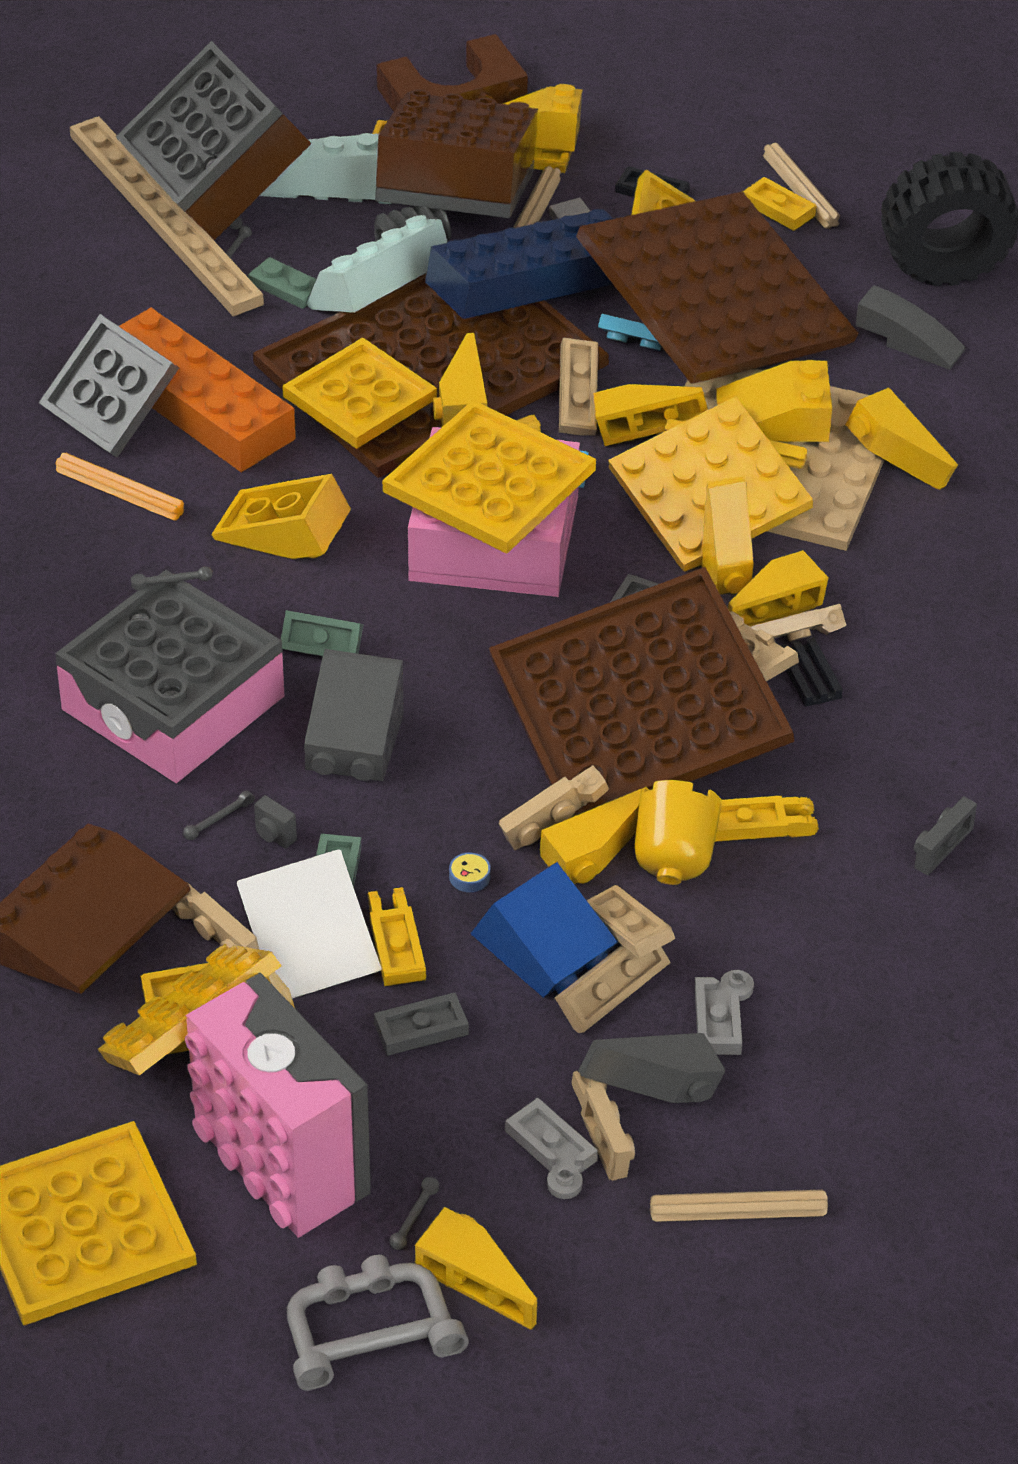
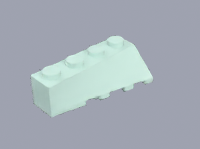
[260,133,391,204]
[307,215,447,313]

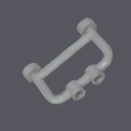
[287,1255,469,1391]

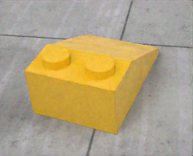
[503,84,582,151]
[716,360,832,442]
[212,474,351,559]

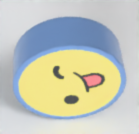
[449,853,490,892]

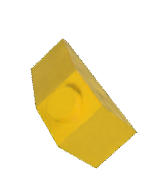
[433,333,487,427]
[593,384,708,446]
[845,388,958,489]
[701,476,754,594]
[728,550,828,626]
[540,787,649,884]
[415,1207,537,1330]

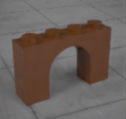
[377,34,528,112]

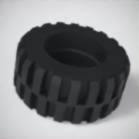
[881,152,1018,286]

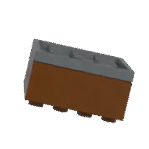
[116,41,312,240]
[375,90,538,218]

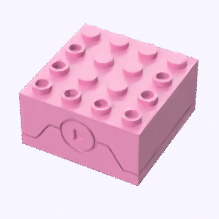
[408,427,580,597]

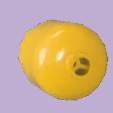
[635,780,721,885]

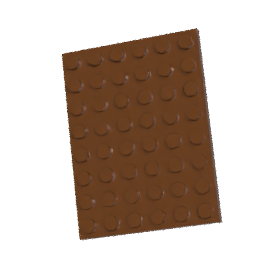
[253,273,609,478]

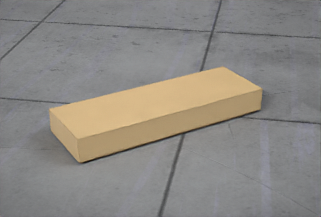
[559,338,598,436]
[586,885,675,958]
[555,945,671,1033]

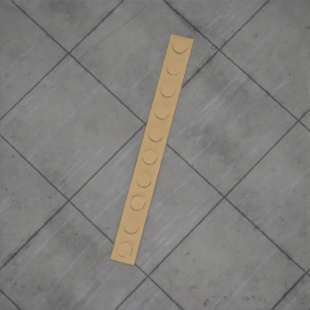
[70,116,264,317]

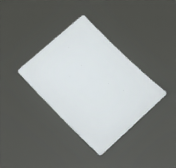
[237,849,382,999]

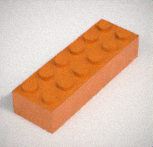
[119,308,296,473]

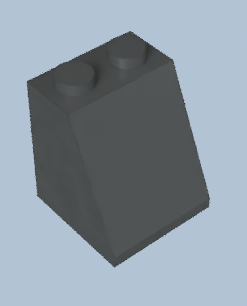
[304,649,404,781]

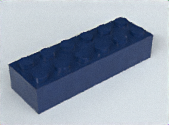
[425,209,613,319]

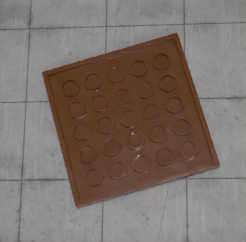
[576,191,859,384]
[489,567,795,818]

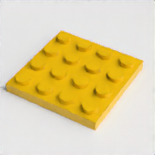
[608,396,813,572]
[382,400,596,554]
[98,944,282,1075]
[0,1121,197,1326]

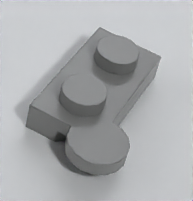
[694,970,754,1055]
[505,1098,598,1199]

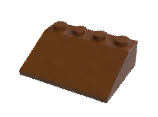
[0,823,191,994]

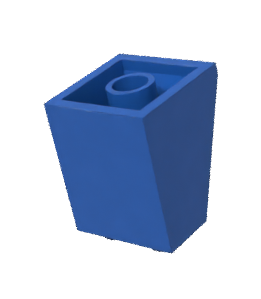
[470,862,618,998]

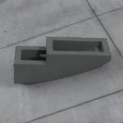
[856,285,966,370]

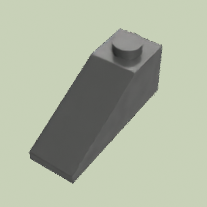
[578,1033,726,1103]

